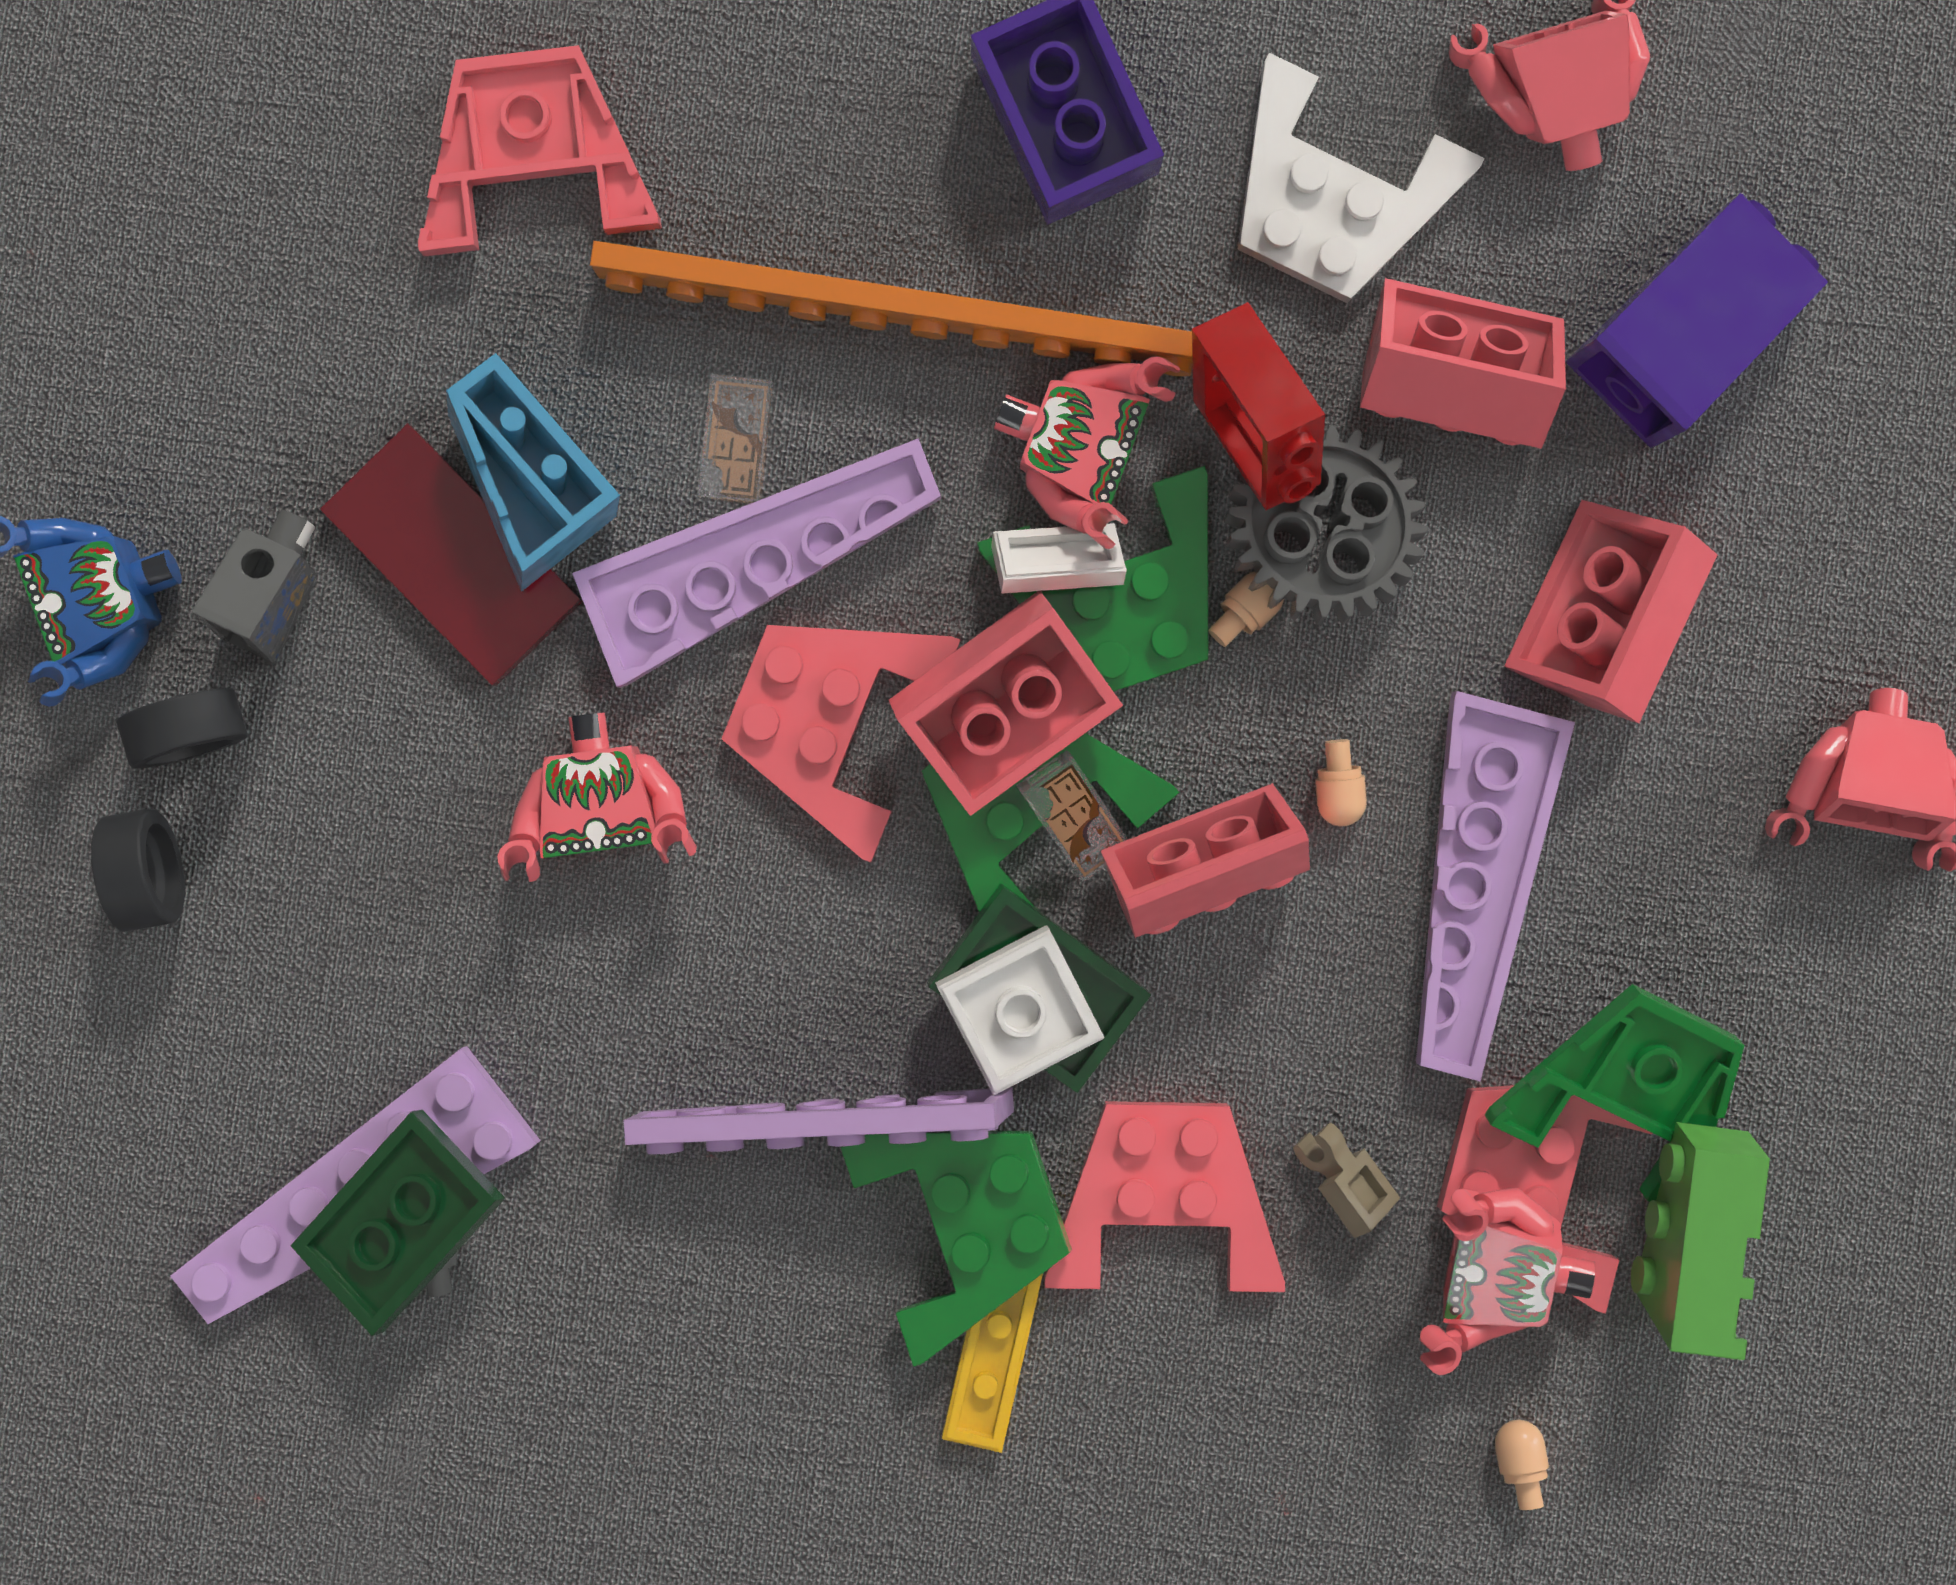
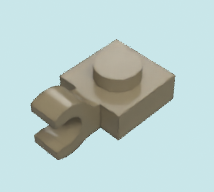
[1293,1122,1400,1238]

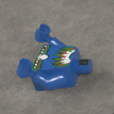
[0,516,182,707]

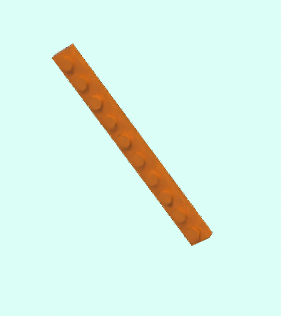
[590,241,1193,377]

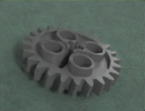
[1224,425,1428,625]

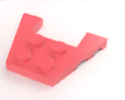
[418,45,662,256]
[721,625,961,863]
[1437,1085,1652,1314]
[1044,1101,1285,1292]

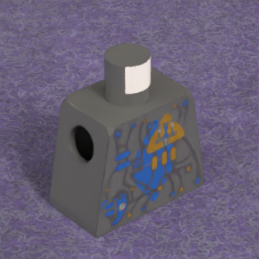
[192,510,316,664]

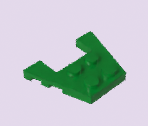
[977,466,1208,692]
[921,733,1180,912]
[1484,984,1745,1202]
[840,1131,1072,1367]

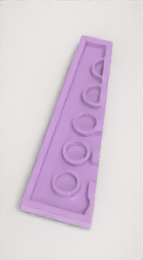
[572,438,941,688]
[1416,691,1575,1081]
[170,1046,541,1324]
[624,1087,1014,1154]

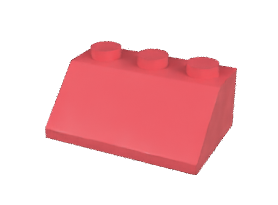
[1360,278,1566,449]
[1504,500,1717,723]
[889,591,1123,816]
[1100,783,1310,938]

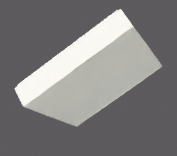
[936,925,1104,1096]

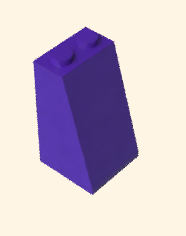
[1565,193,1828,448]

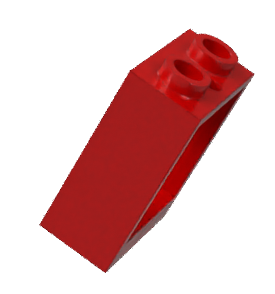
[1192,302,1325,510]

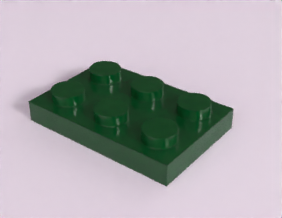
[927,884,1151,1093]
[290,1109,505,1336]

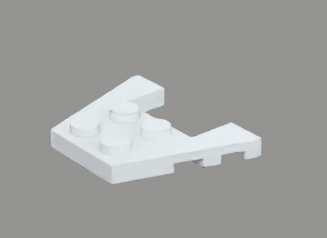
[1238,53,1485,303]

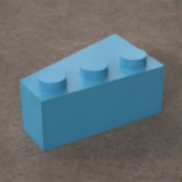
[446,353,620,592]

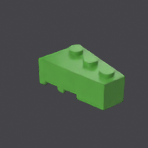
[1631,1122,1770,1360]

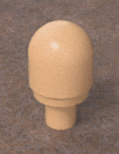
[1208,571,1284,647]
[1315,739,1367,826]
[1495,1420,1549,1510]

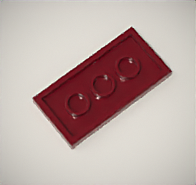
[320,423,583,686]

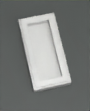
[991,523,1126,594]

